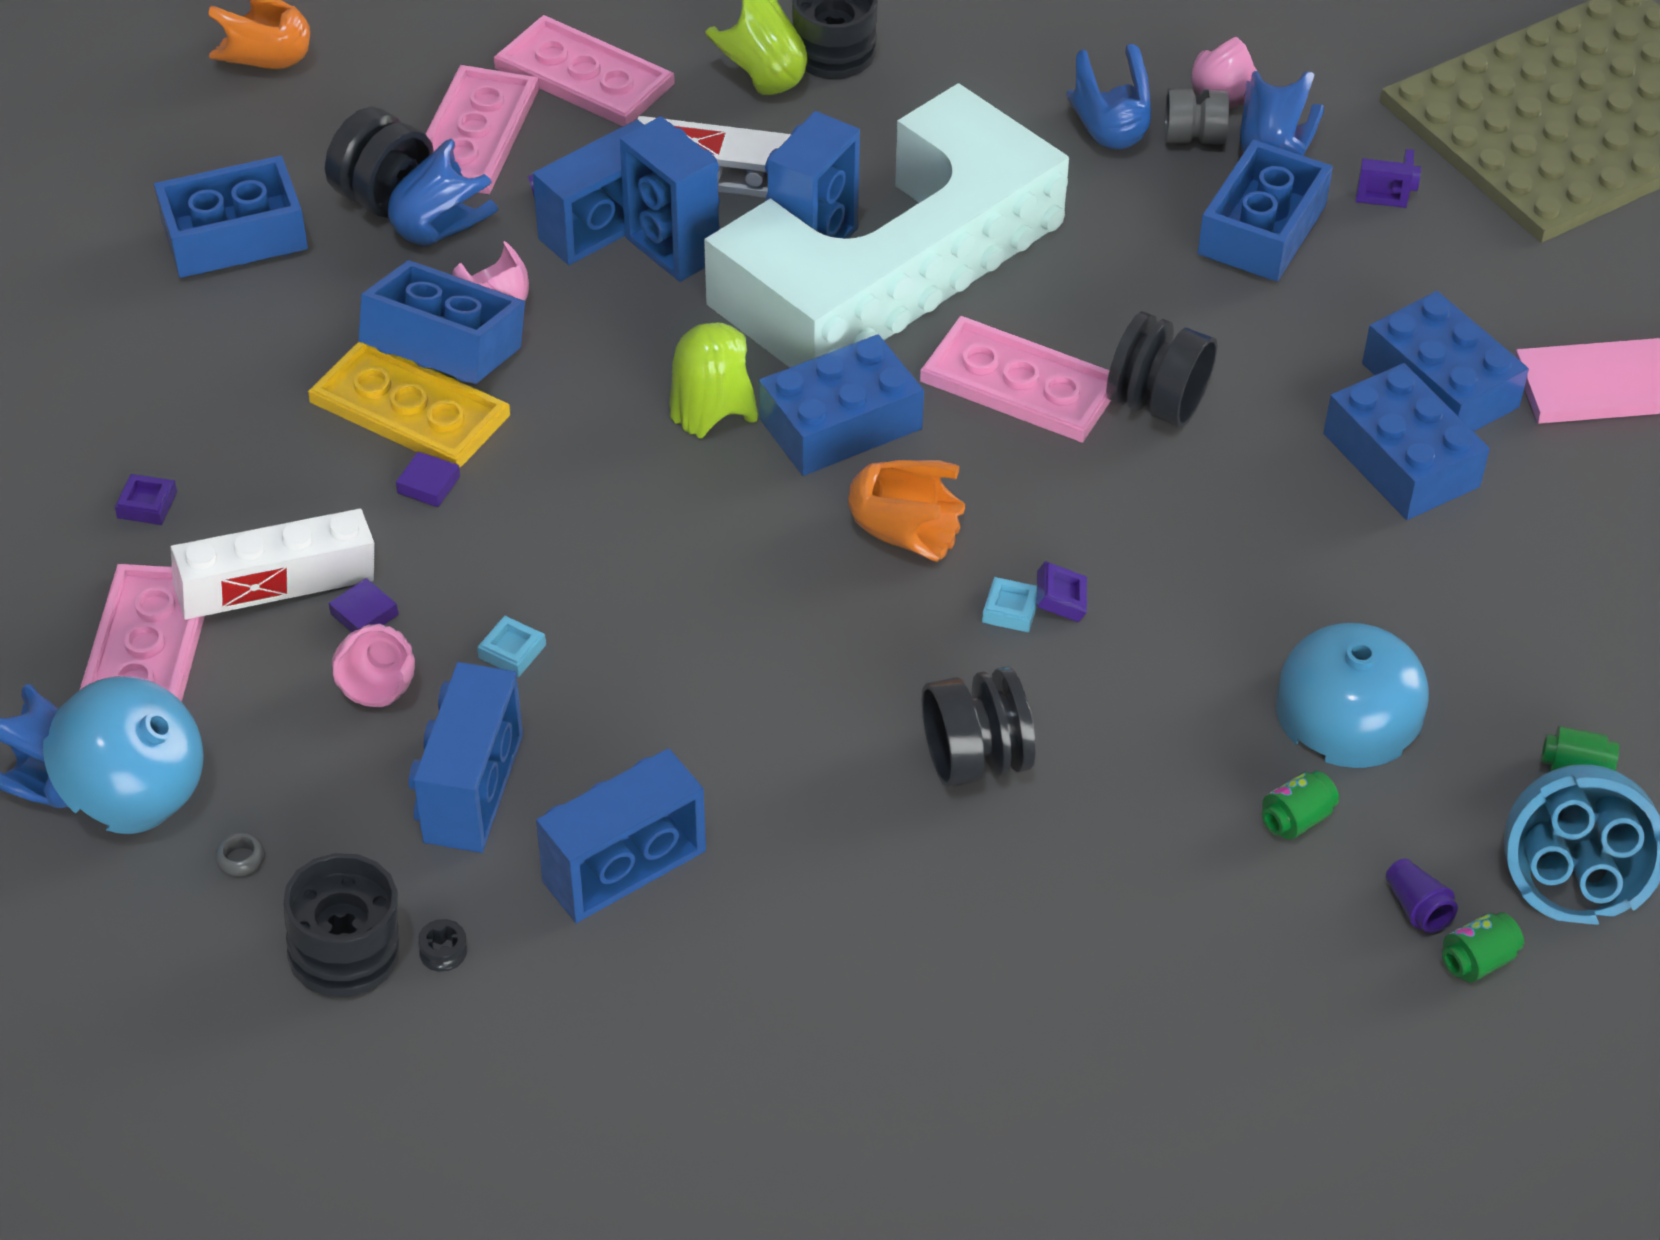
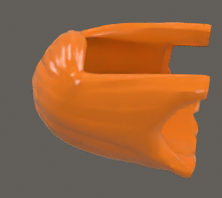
[208,0,310,69]
[848,460,965,562]

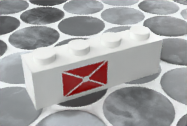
[638,116,791,198]
[171,508,374,620]

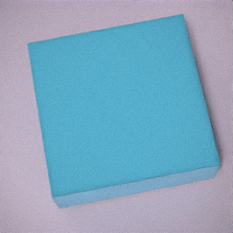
[982,577,1037,633]
[477,616,546,677]

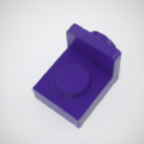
[1356,149,1421,208]

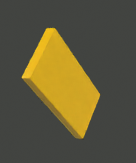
[308,342,510,469]

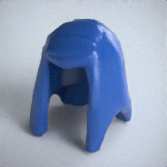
[1066,44,1151,150]
[1240,71,1324,156]
[388,138,499,246]
[0,684,67,808]

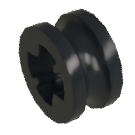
[418,919,467,972]

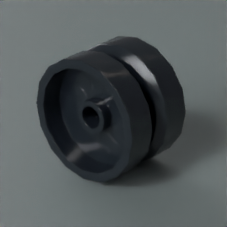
[324,106,434,218]

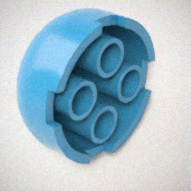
[1275,623,1429,768]
[43,676,204,834]
[1504,765,1660,925]

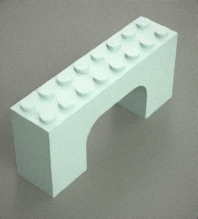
[704,83,1069,368]

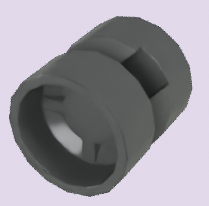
[1165,88,1229,145]

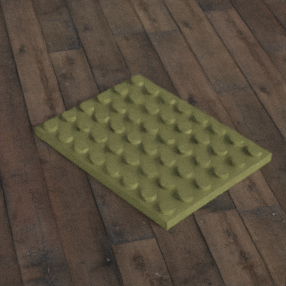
[1380,0,1660,243]

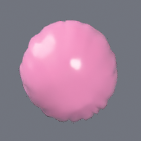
[1192,37,1257,109]
[452,241,529,301]
[332,624,415,707]

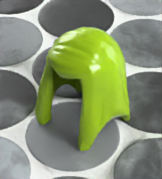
[705,0,807,95]
[669,322,758,439]

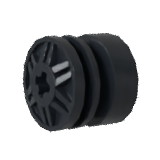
[792,0,878,79]
[1106,311,1218,427]
[921,666,1036,788]
[283,853,399,997]

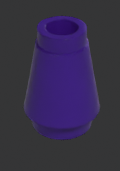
[1386,858,1458,933]

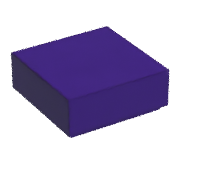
[396,452,460,507]
[115,474,177,525]
[1036,561,1087,622]
[329,578,399,632]

